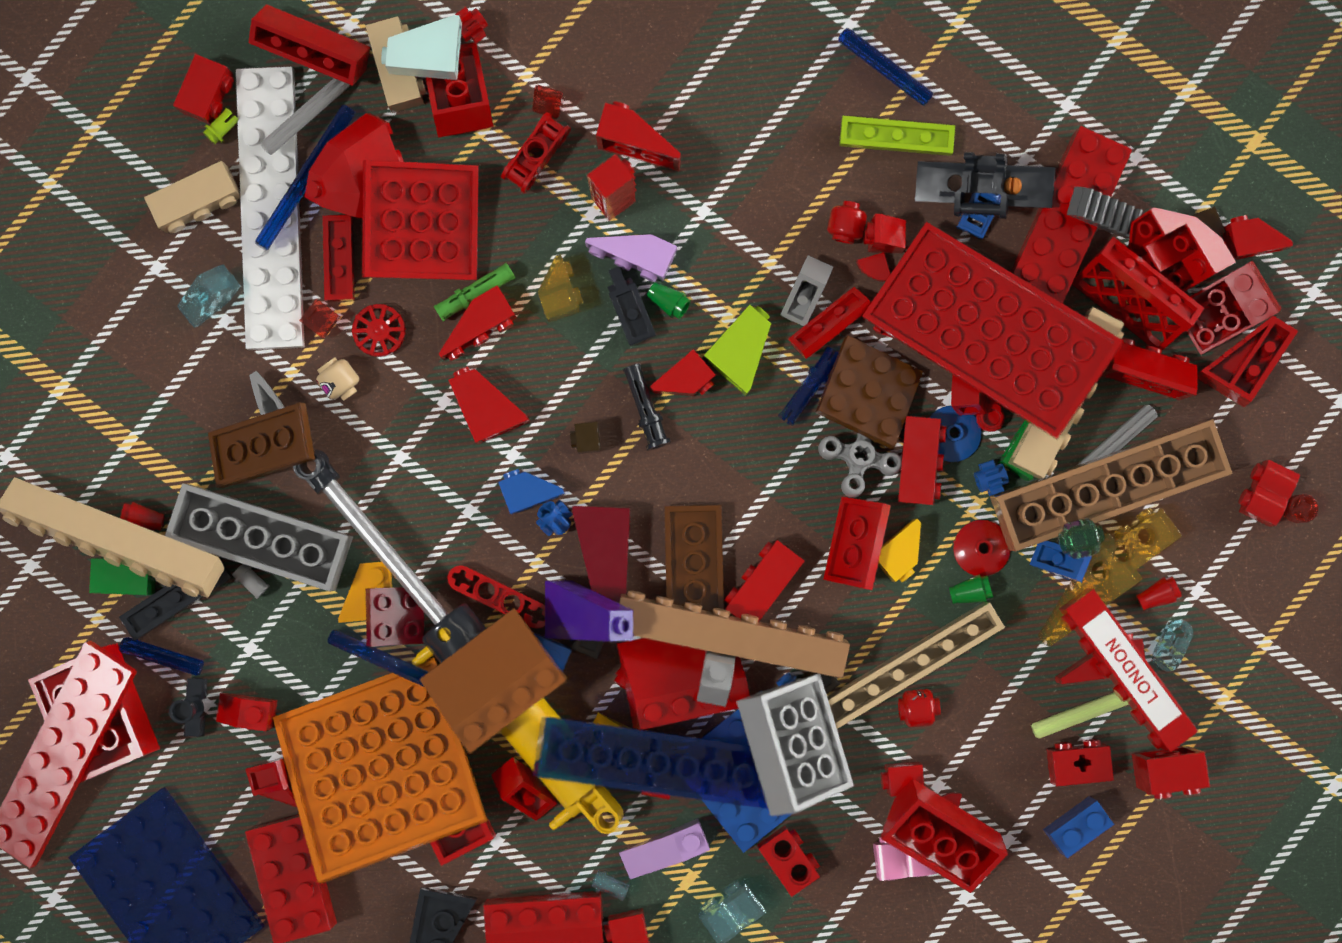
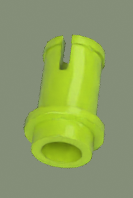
[203,108,239,145]

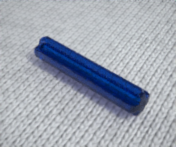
[119,637,204,676]

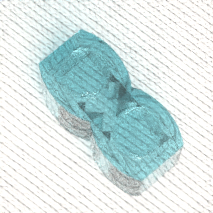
[698,880,766,943]

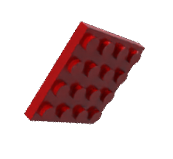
[362,160,478,280]

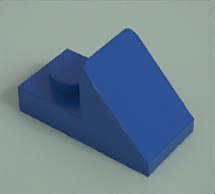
[1029,541,1092,583]

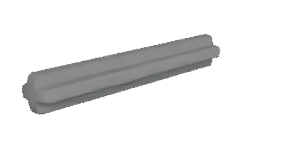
[261,78,350,155]
[1076,404,1158,466]

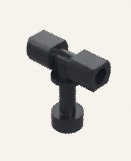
[169,677,208,737]

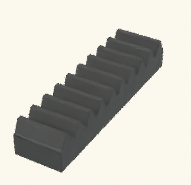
[1067,187,1146,240]

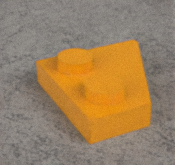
[338,562,392,623]

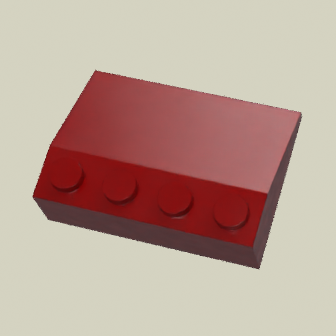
[617,638,750,730]
[28,643,160,783]
[483,891,605,943]

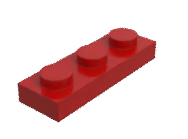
[323,215,355,302]
[788,287,871,359]

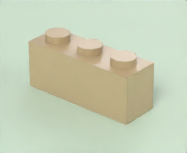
[365,16,427,113]
[144,161,240,233]

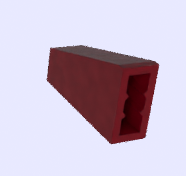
[572,506,630,603]

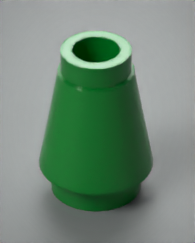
[647,282,691,319]
[949,574,993,604]

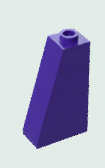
[545,580,633,641]

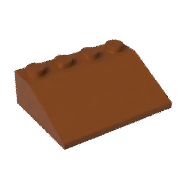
[420,608,567,753]

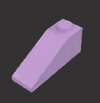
[619,818,710,879]

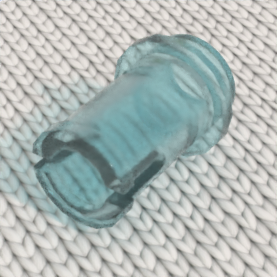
[591,870,630,901]

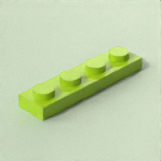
[839,116,955,156]

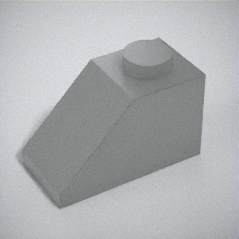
[780,256,833,326]
[697,650,735,707]

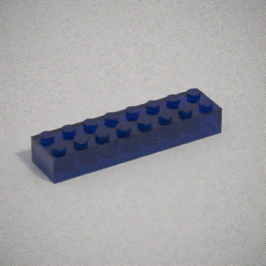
[533,716,769,809]

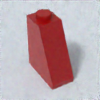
[448,367,530,445]

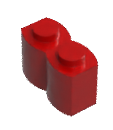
[1238,460,1300,527]

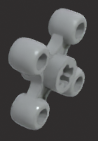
[818,433,902,498]

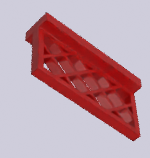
[1072,236,1204,350]

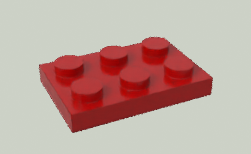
[823,497,891,590]

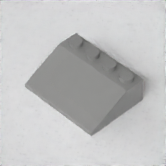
[737,673,854,816]

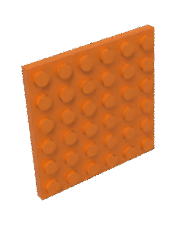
[272,657,487,883]

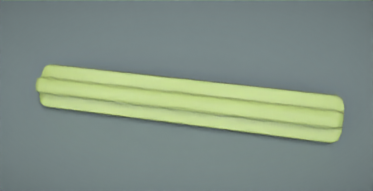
[1031,693,1129,738]

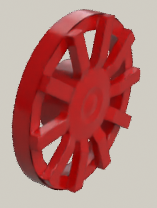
[352,304,406,357]

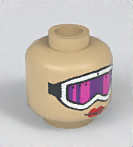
[316,357,359,401]

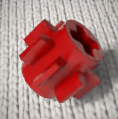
[455,7,488,44]

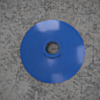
[929,406,981,462]

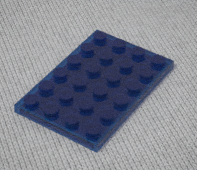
[68,787,265,943]

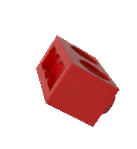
[757,825,820,897]

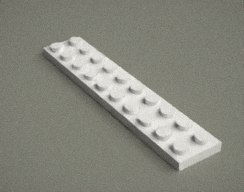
[236,67,305,350]

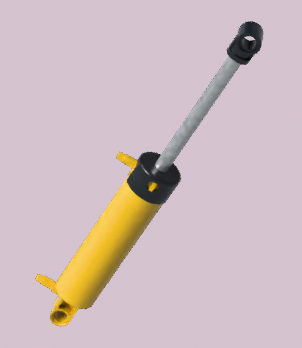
[293,449,624,834]

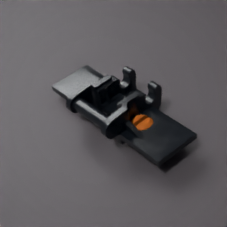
[915,152,1056,219]

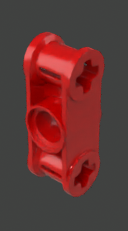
[501,112,571,194]

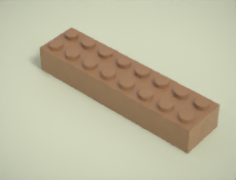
[990,419,1233,551]

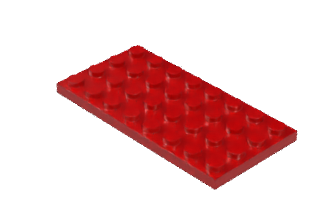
[862,222,1124,440]

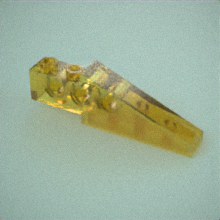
[1038,507,1182,646]

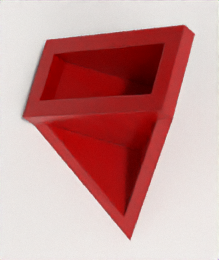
[245,757,297,807]

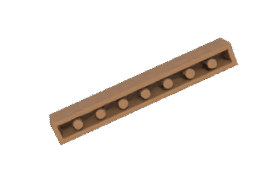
[619,591,850,678]

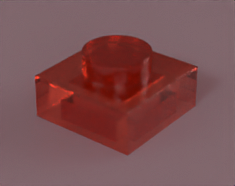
[299,298,341,339]

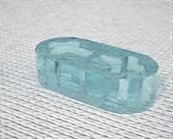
[1152,619,1193,671]

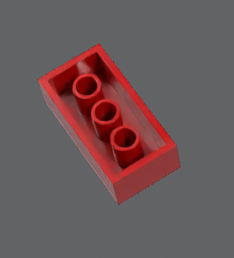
[245,814,337,943]

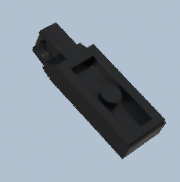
[608,266,656,347]

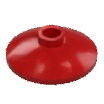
[953,520,1010,577]

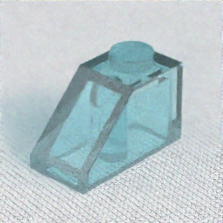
[177,264,240,328]

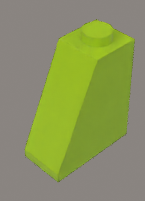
[704,305,771,396]

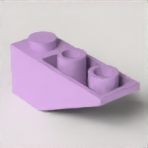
[585,234,677,282]

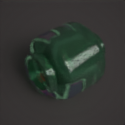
[1058,518,1105,559]

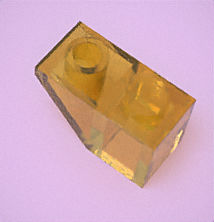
[538,254,583,323]

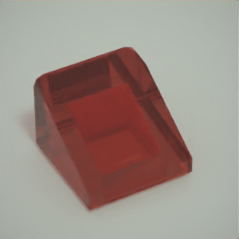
[532,85,564,119]

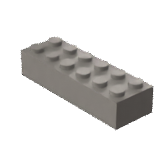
[165,483,353,591]

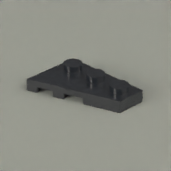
[410,887,477,943]

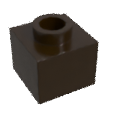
[570,422,601,454]

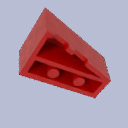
[1197,316,1298,407]

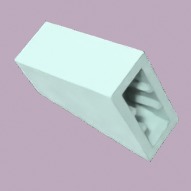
[381,15,462,80]

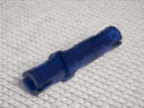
[778,347,838,426]

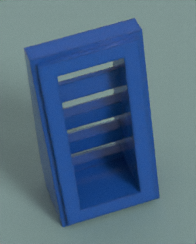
[956,193,1001,239]

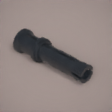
[623,363,671,451]

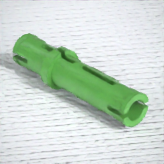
[433,263,515,321]

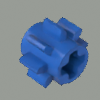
[974,460,1009,496]
[536,500,573,536]

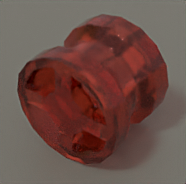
[1283,494,1318,523]

